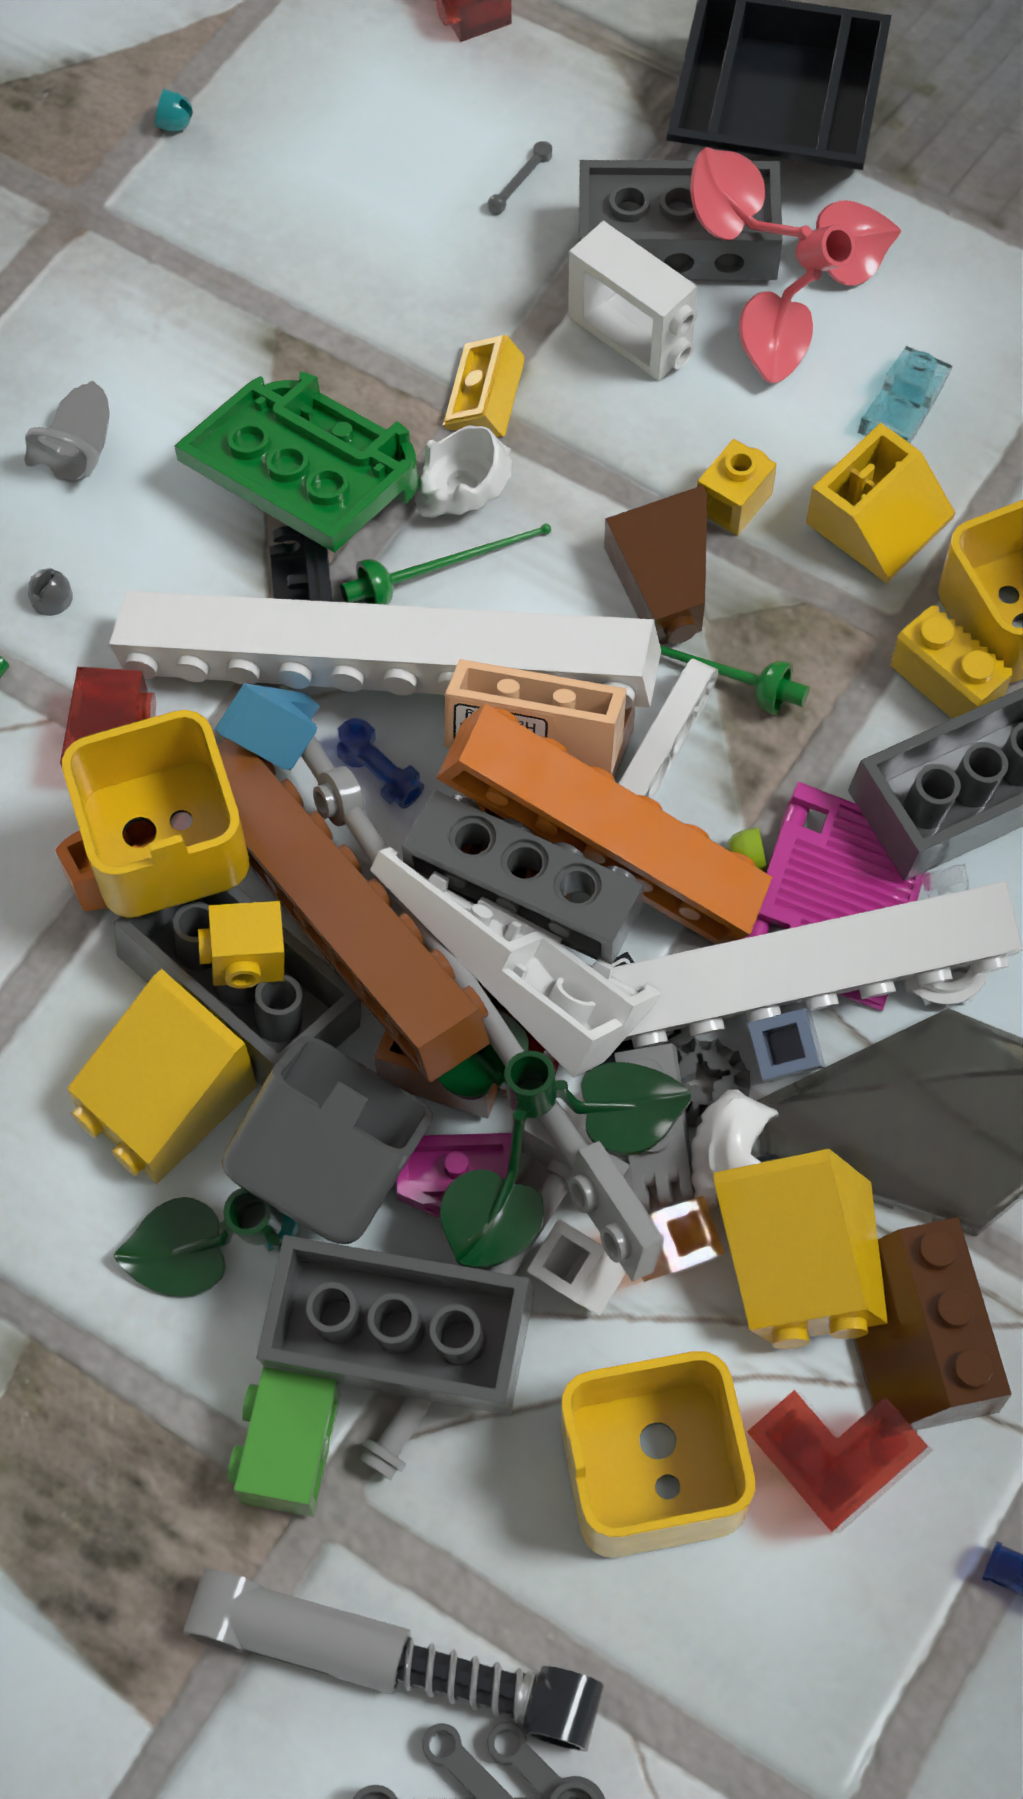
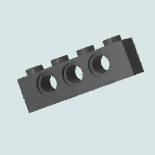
[401,789,644,965]

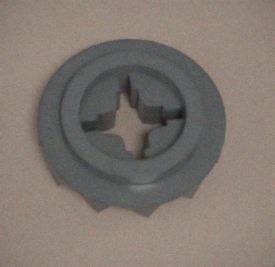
[676,1037,750,1128]

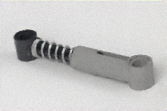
[183,1569,604,1752]

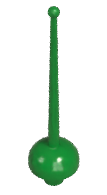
[340,523,551,605]
[660,645,810,715]

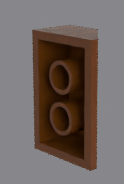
[853,1217,1012,1438]

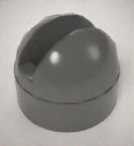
[28,568,73,616]

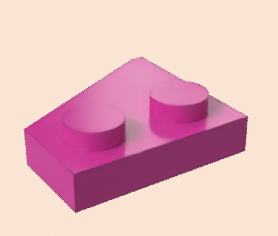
[397,1133,517,1219]

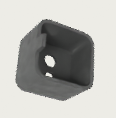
[222,1036,433,1244]

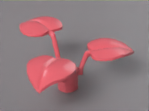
[690,147,901,384]

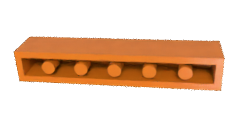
[436,703,773,945]

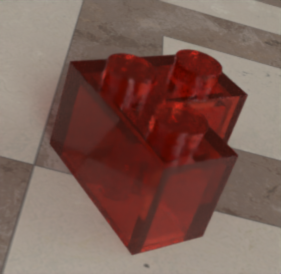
[747,1390,933,1533]

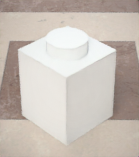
[527,1218,626,1316]

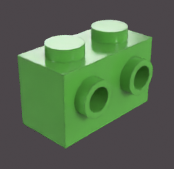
[228,1366,341,1517]

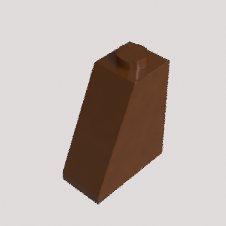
[604,485,707,645]

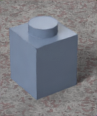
[748,1008,826,1082]

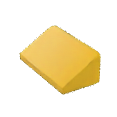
[443,334,524,437]

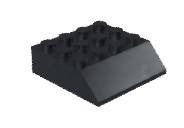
[666,0,892,170]

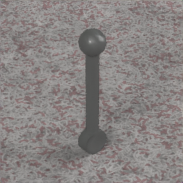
[487,141,552,214]

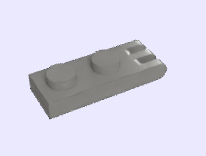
[614,1043,695,1210]

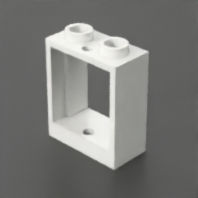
[568,221,697,381]

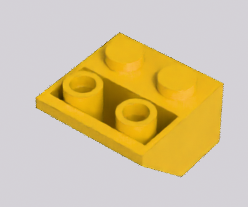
[806,422,955,583]

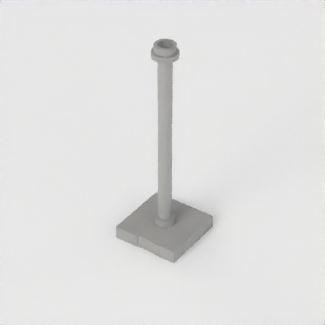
[359,1117,633,1480]

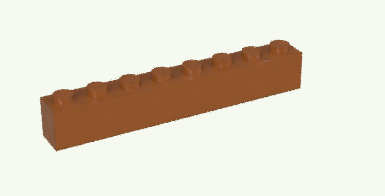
[217,739,490,1083]

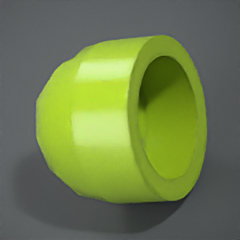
[726,827,767,871]

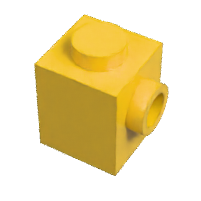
[697,438,777,536]
[198,901,284,989]

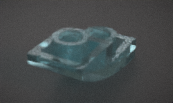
[857,346,953,443]

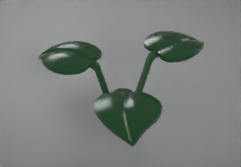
[437,1010,691,1269]
[114,1188,283,1298]

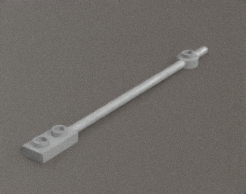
[301,736,665,1282]

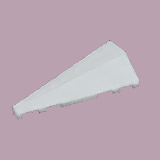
[370,847,661,1078]

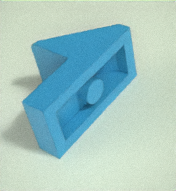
[215,683,320,770]

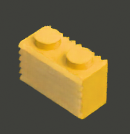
[890,605,1012,719]

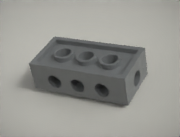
[578,160,783,280]

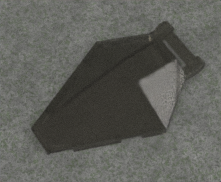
[756,1008,1023,1237]

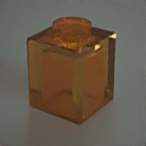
[642,1195,725,1282]

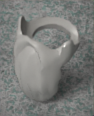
[24,381,110,481]

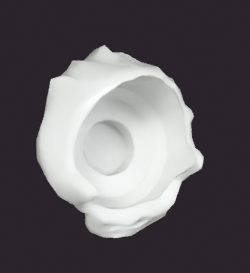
[415,425,514,518]
[691,1089,779,1213]

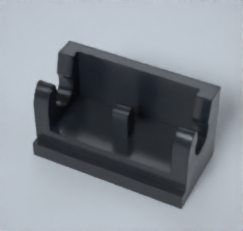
[269,526,333,602]

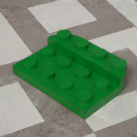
[174,371,419,553]

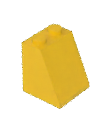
[67,969,257,1184]
[713,1149,888,1349]

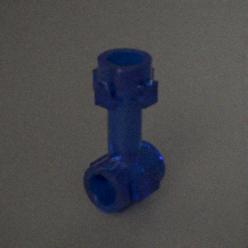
[336,718,425,809]

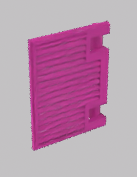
[743,781,926,1012]

